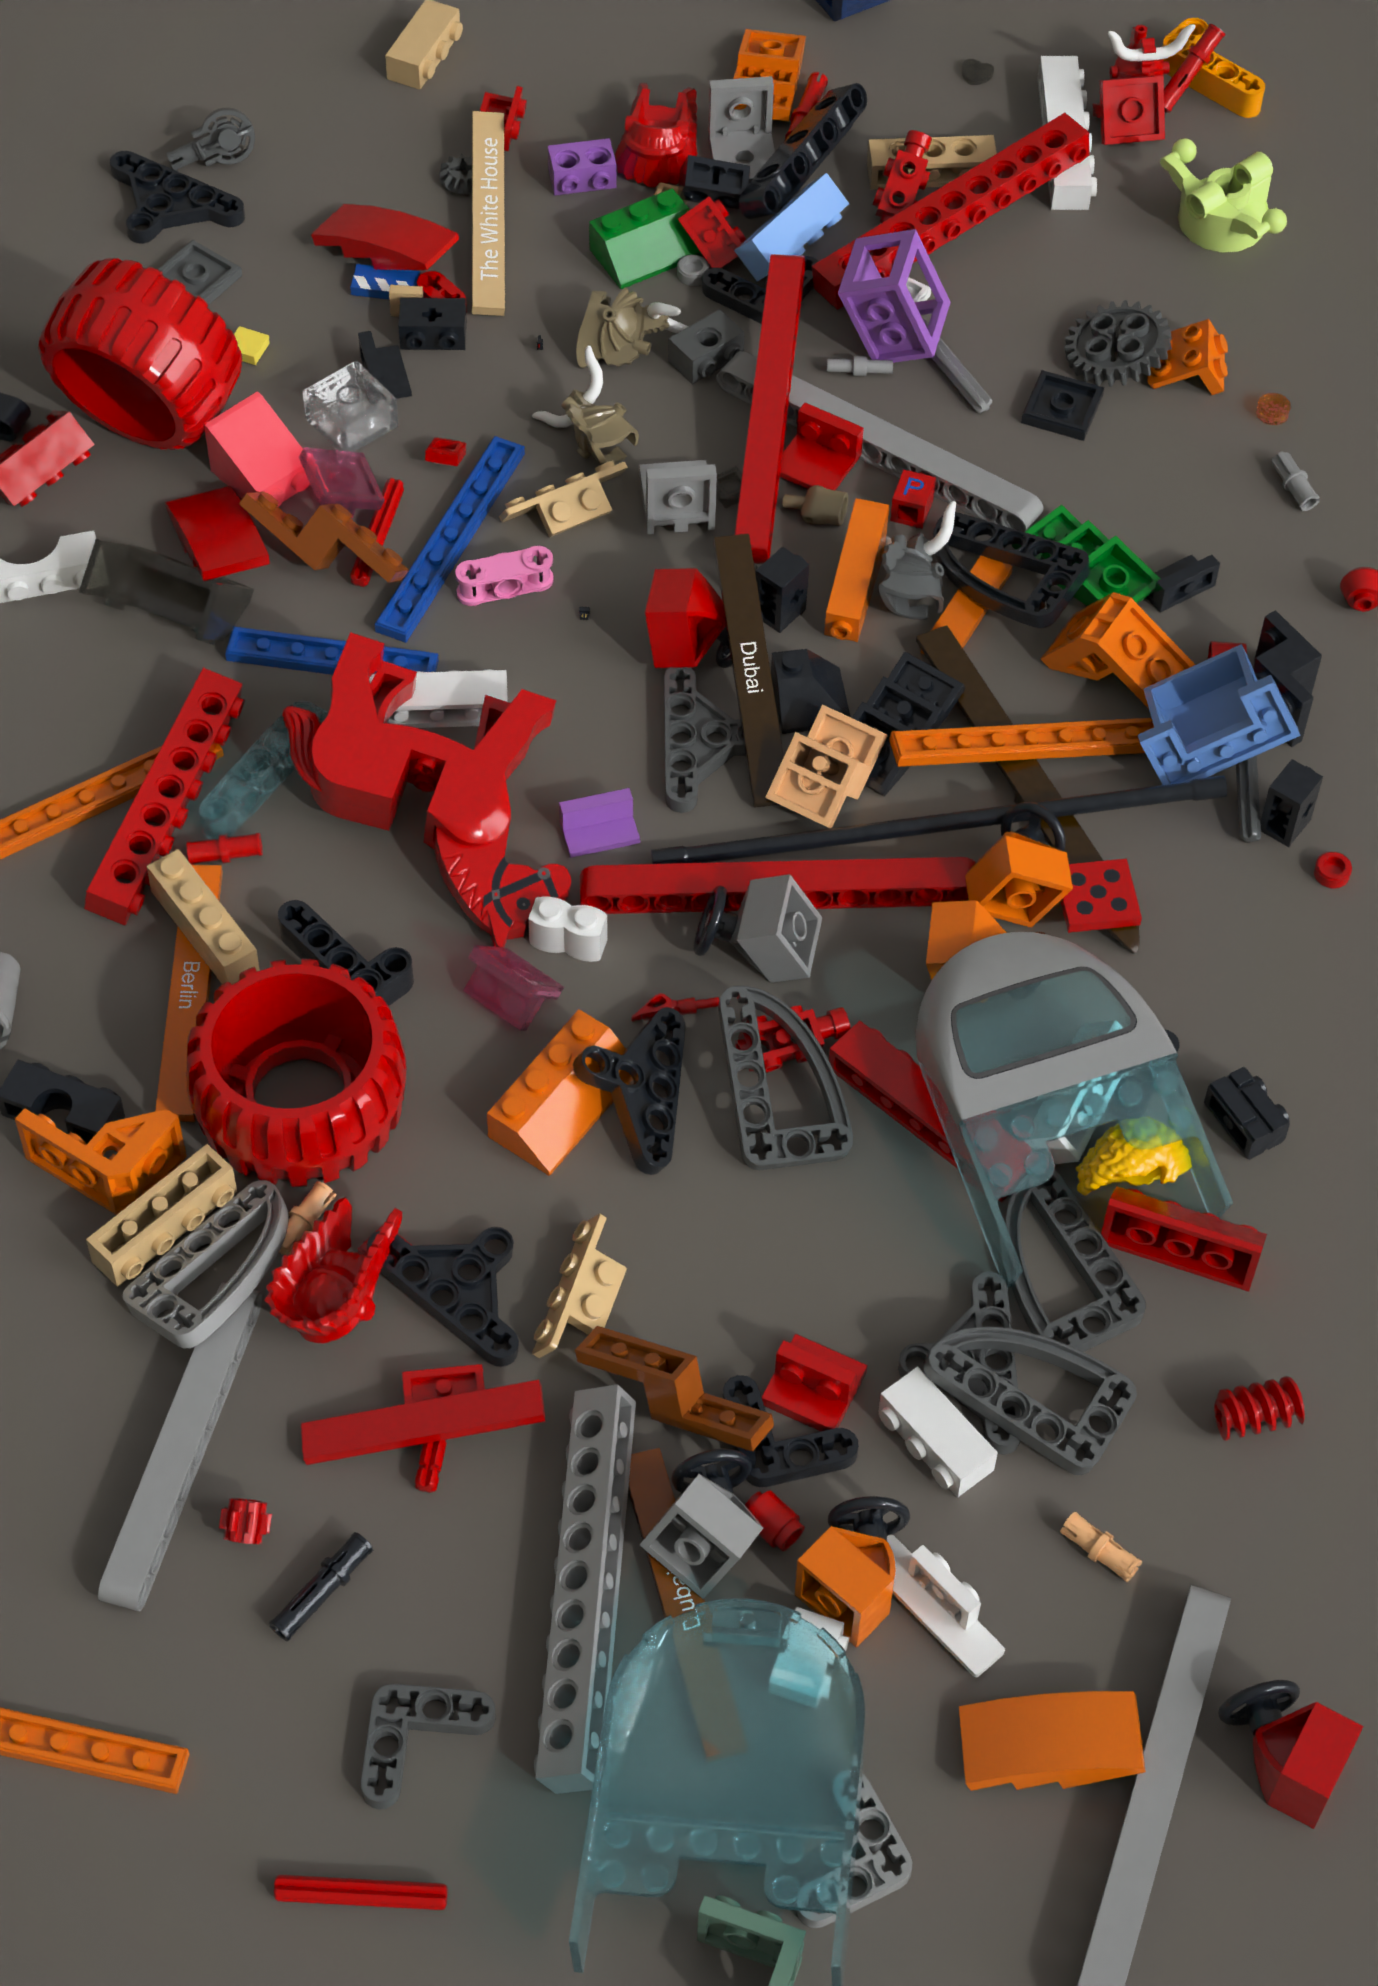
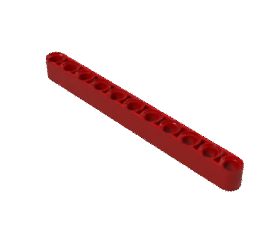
[735,254,805,564]
[579,857,976,914]

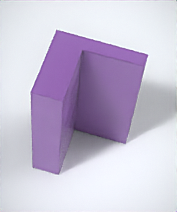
[559,788,640,858]

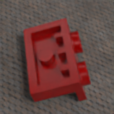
[678,196,746,268]

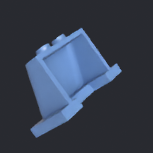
[1138,644,1300,785]

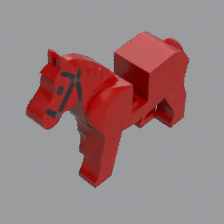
[282,632,572,956]

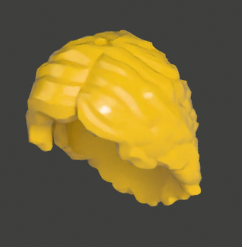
[1076,1117,1192,1196]

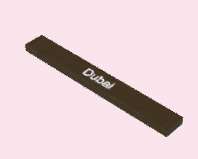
[713,533,784,808]

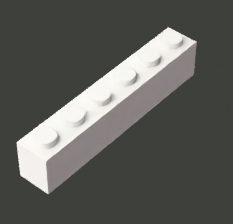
[1038,56,1097,210]

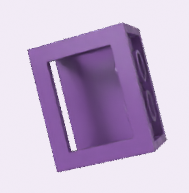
[838,229,951,363]

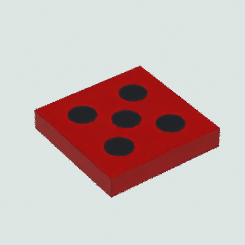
[1060,858,1142,933]

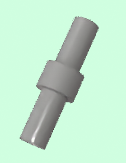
[827,356,893,376]

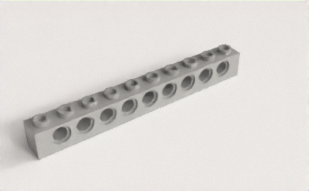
[534,1384,636,1794]

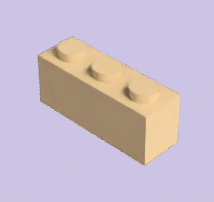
[385,0,463,90]

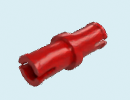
[186,833,263,865]

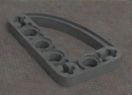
[718,986,853,1170]
[1004,1167,1146,1352]
[923,1327,1137,1475]

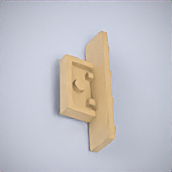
[499,460,628,537]
[532,1213,627,1358]

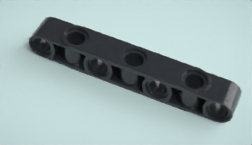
[739,83,867,219]

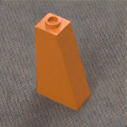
[824,498,889,642]

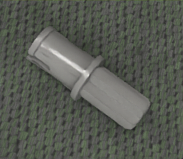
[1272,451,1320,511]

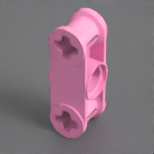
[455,546,554,606]

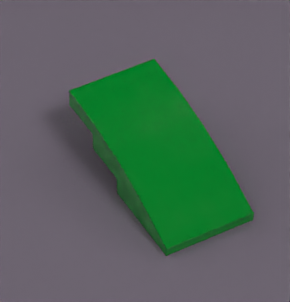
[1012,505,1160,606]

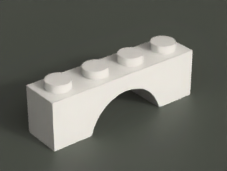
[0,530,105,603]

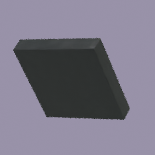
[1021,370,1104,441]

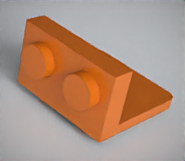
[1147,319,1228,395]

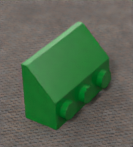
[589,188,703,289]

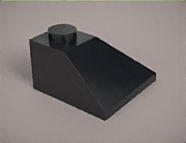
[771,649,851,734]

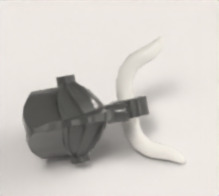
[879,501,956,620]

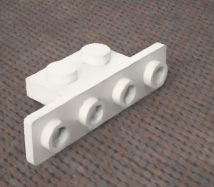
[887,1535,1005,1677]

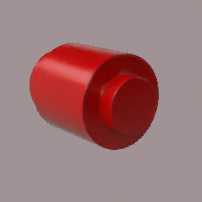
[745,1490,805,1551]

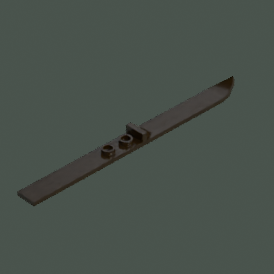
[916,625,1140,954]

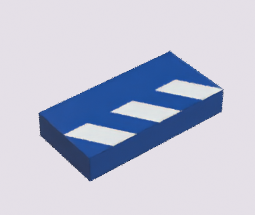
[350,264,420,299]

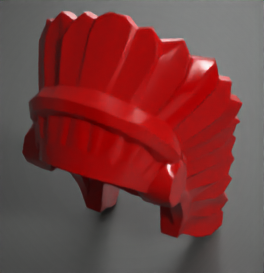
[614,83,698,187]
[264,1198,402,1344]

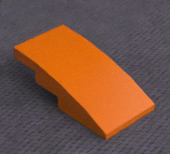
[733,29,806,121]
[959,1691,1146,1791]

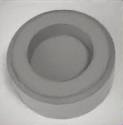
[677,255,709,286]

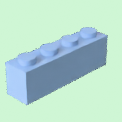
[734,173,849,281]

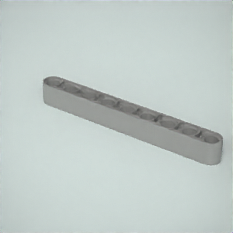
[98,1282,263,1612]

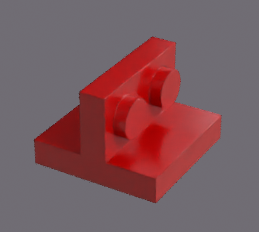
[1093,75,1165,145]
[762,1334,868,1431]

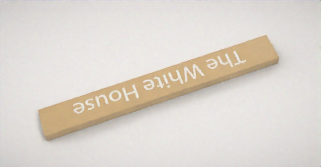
[472,111,505,316]

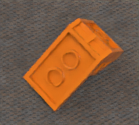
[1041,592,1195,709]
[15,1108,187,1215]

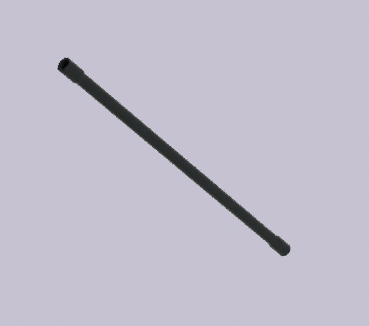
[651,776,1227,864]

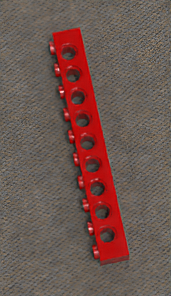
[812,113,1090,310]

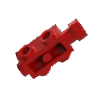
[872,130,932,223]
[735,1005,851,1073]

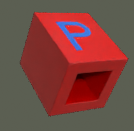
[890,469,936,529]

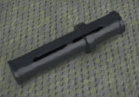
[269,1532,374,1642]

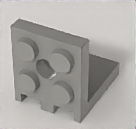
[708,76,775,185]
[639,460,717,535]

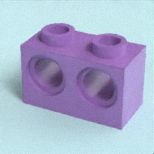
[548,138,617,196]

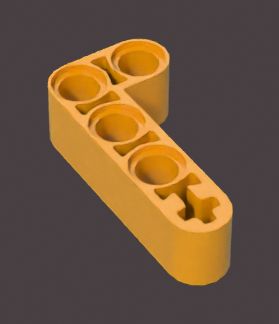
[1162,18,1265,118]

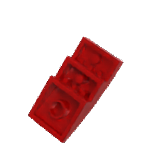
[311,204,459,270]
[165,486,270,581]

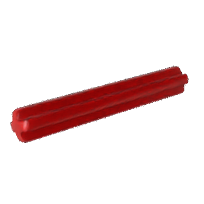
[350,478,404,587]
[274,1875,448,1910]

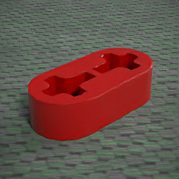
[417,271,467,313]

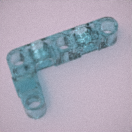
[199,701,329,840]

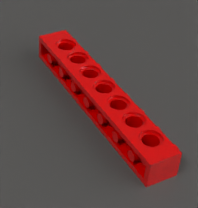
[84,667,245,926]

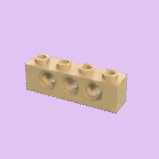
[867,135,997,190]

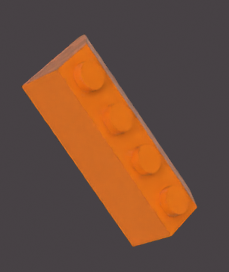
[487,1009,633,1176]

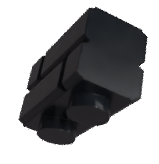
[1204,1066,1290,1160]

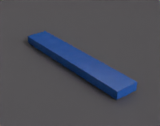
[225,626,439,675]

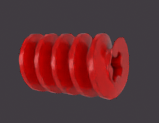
[1214,1376,1305,1441]

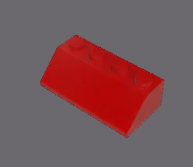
[1101,1186,1267,1292]

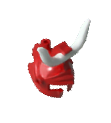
[1108,24,1195,79]

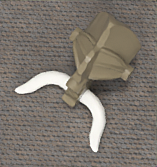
[576,288,688,368]
[532,345,639,465]

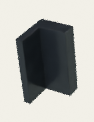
[358,331,412,403]
[1146,555,1220,613]

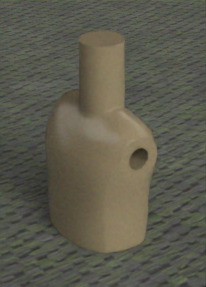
[783,485,848,526]

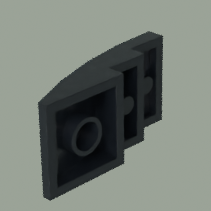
[852,652,966,796]

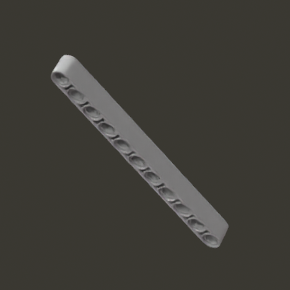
[717,351,1043,532]
[1077,1585,1231,1986]

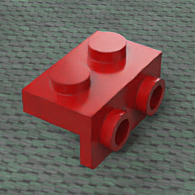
[480,86,527,151]

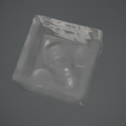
[302,360,398,457]

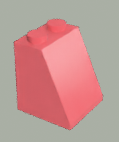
[204,391,314,507]

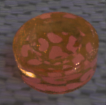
[1256,393,1291,425]

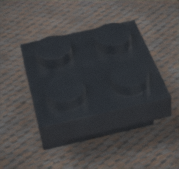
[1253,610,1322,747]

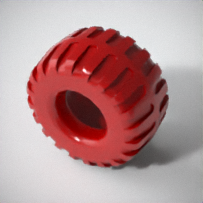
[38,258,242,450]
[186,959,407,1187]

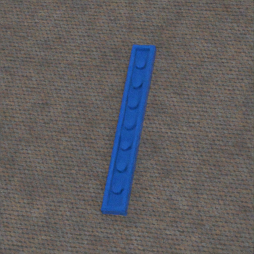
[374,436,525,643]

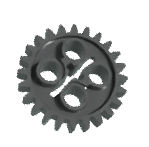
[1064,300,1172,387]

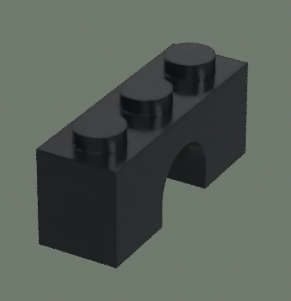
[0,1059,125,1144]

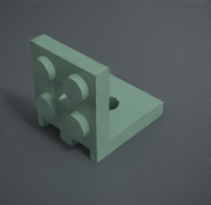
[697,1895,806,1986]

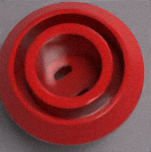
[1340,567,1378,612]

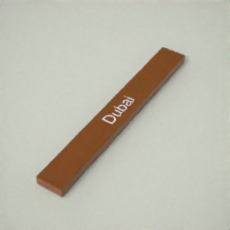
[628,1448,748,1763]

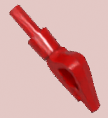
[631,994,719,1022]

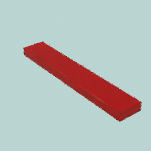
[301,1379,545,1465]

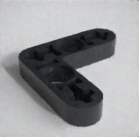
[702,256,818,324]
[723,1375,859,1488]

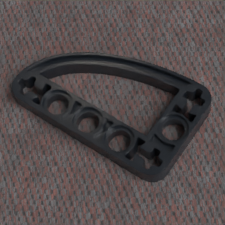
[933,512,1090,628]

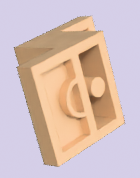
[765,704,888,828]

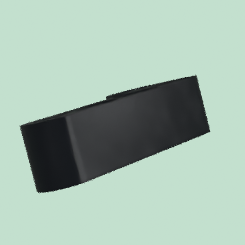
[278,900,414,1006]

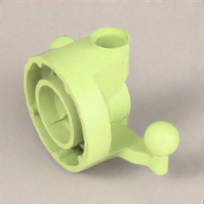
[1160,138,1287,253]

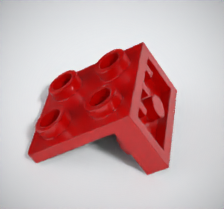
[780,402,864,490]

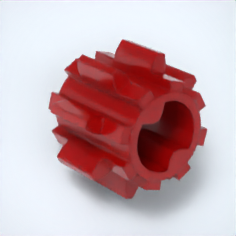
[219,1498,272,1544]

